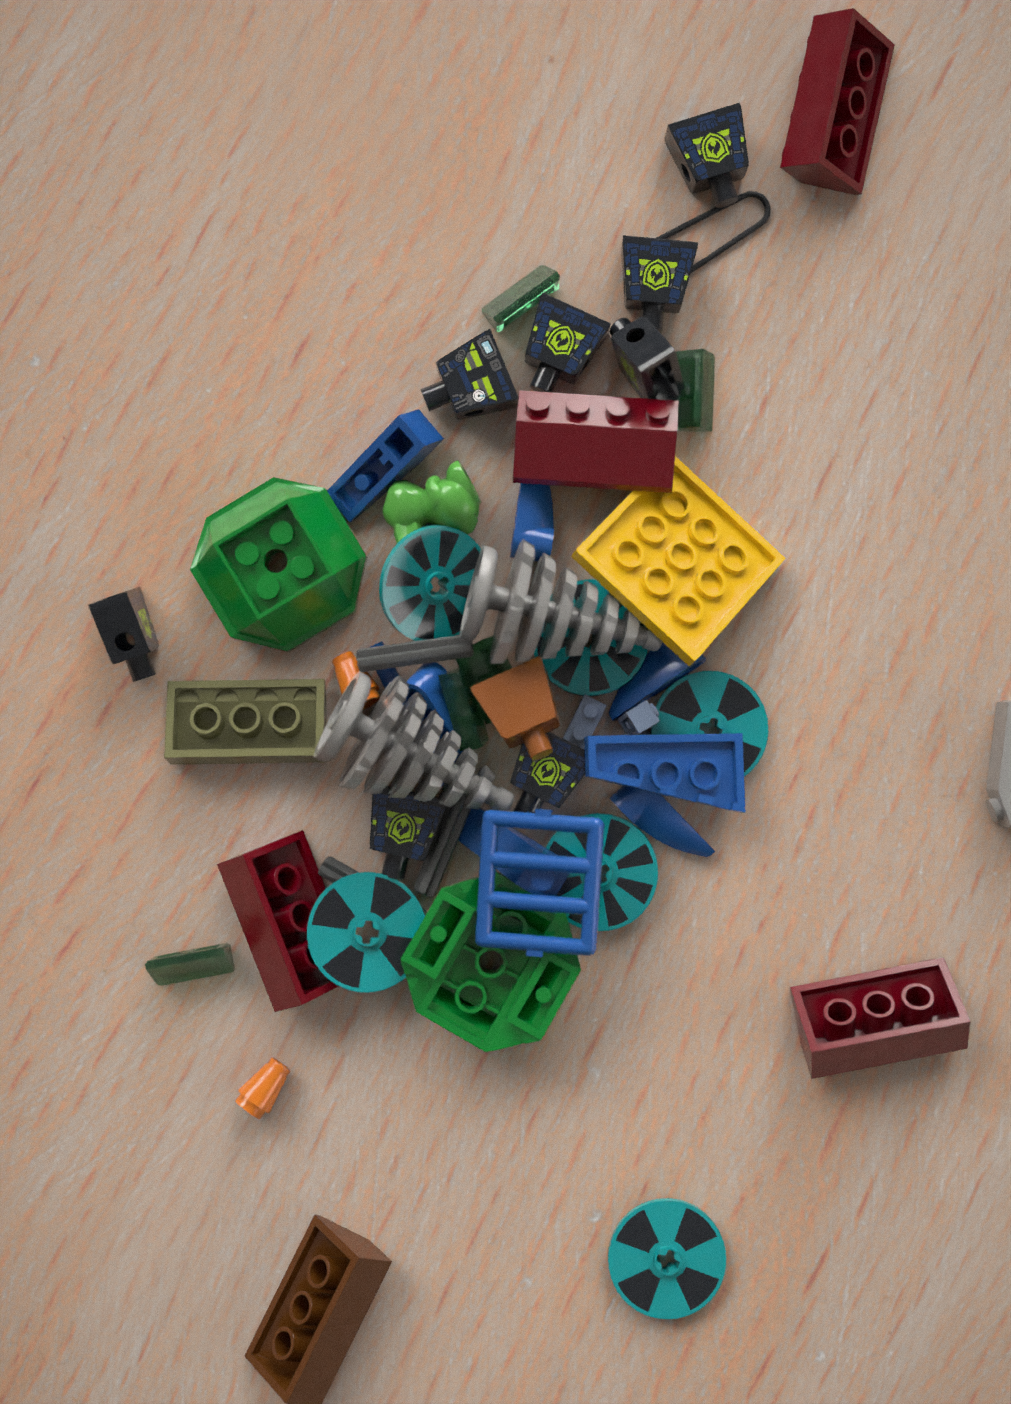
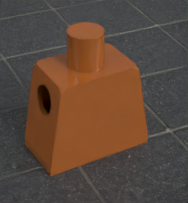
[470,656,560,760]

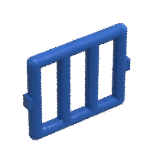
[475,809,604,957]

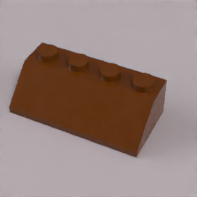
[244,1214,392,1404]

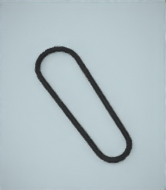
[656,191,771,274]

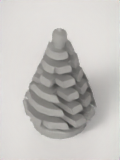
[459,539,663,663]
[314,671,514,811]

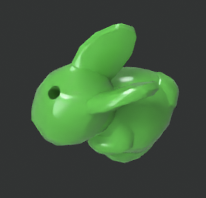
[382,460,482,543]

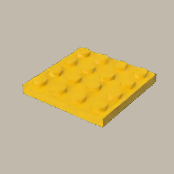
[571,456,786,666]

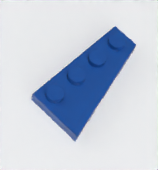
[584,733,746,813]

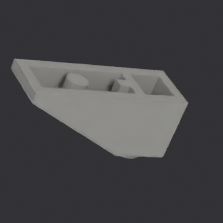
[986,700,1011,828]

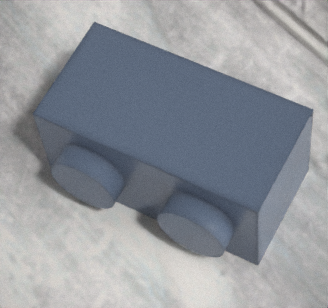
[563,695,607,749]
[617,700,660,735]

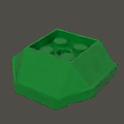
[190,477,367,652]
[400,871,581,1052]

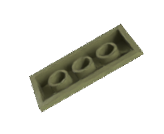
[164,679,327,765]

